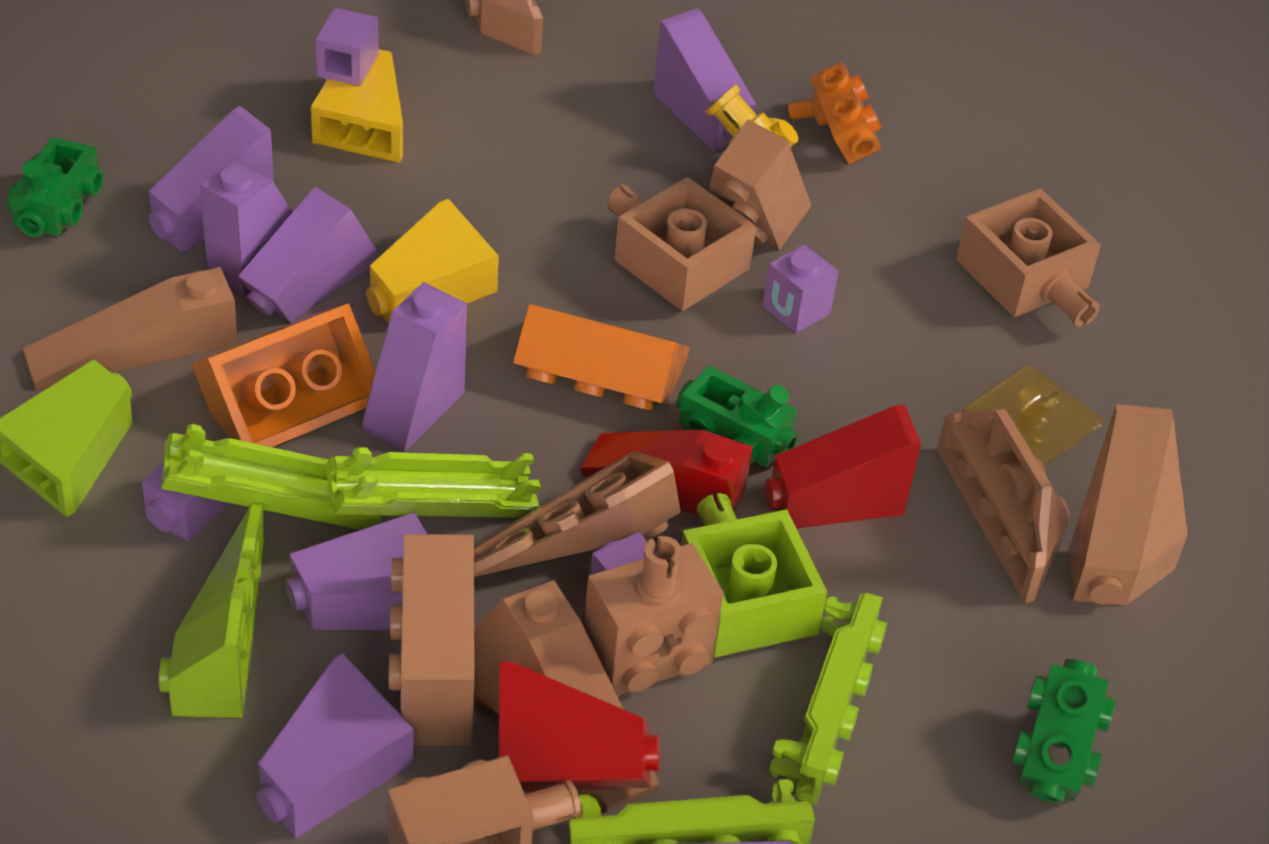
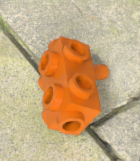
[788,61,882,165]

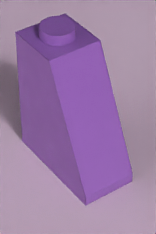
[653,8,756,153]
[148,106,274,253]
[200,160,292,296]
[238,187,380,323]
[362,282,467,452]
[284,512,427,630]
[256,653,414,838]

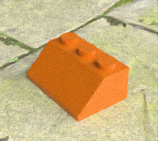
[191,303,376,447]
[513,304,690,411]

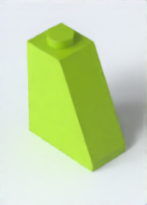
[0,359,133,518]

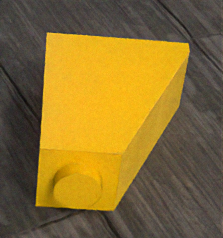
[311,49,403,163]
[366,199,499,324]

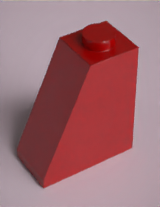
[764,404,921,529]
[499,662,661,791]

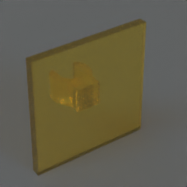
[963,364,1106,467]

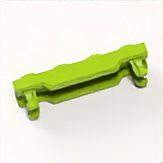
[161,424,381,530]
[325,447,541,518]
[769,592,888,805]
[568,779,815,844]

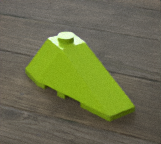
[159,504,265,718]

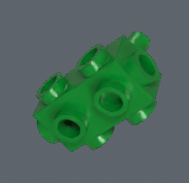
[7,137,104,238]
[676,365,799,468]
[1012,659,1116,804]

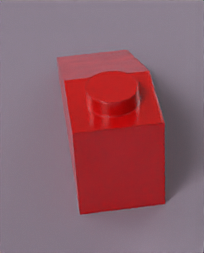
[581,430,753,515]

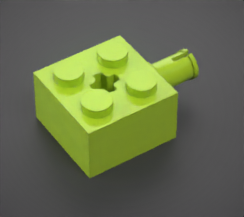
[681,493,827,658]

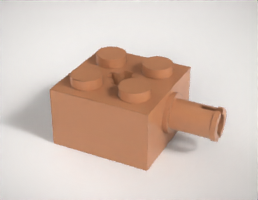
[606,177,756,311]
[956,188,1101,327]
[584,536,723,696]
[388,756,581,844]

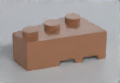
[708,119,812,250]
[389,534,474,746]

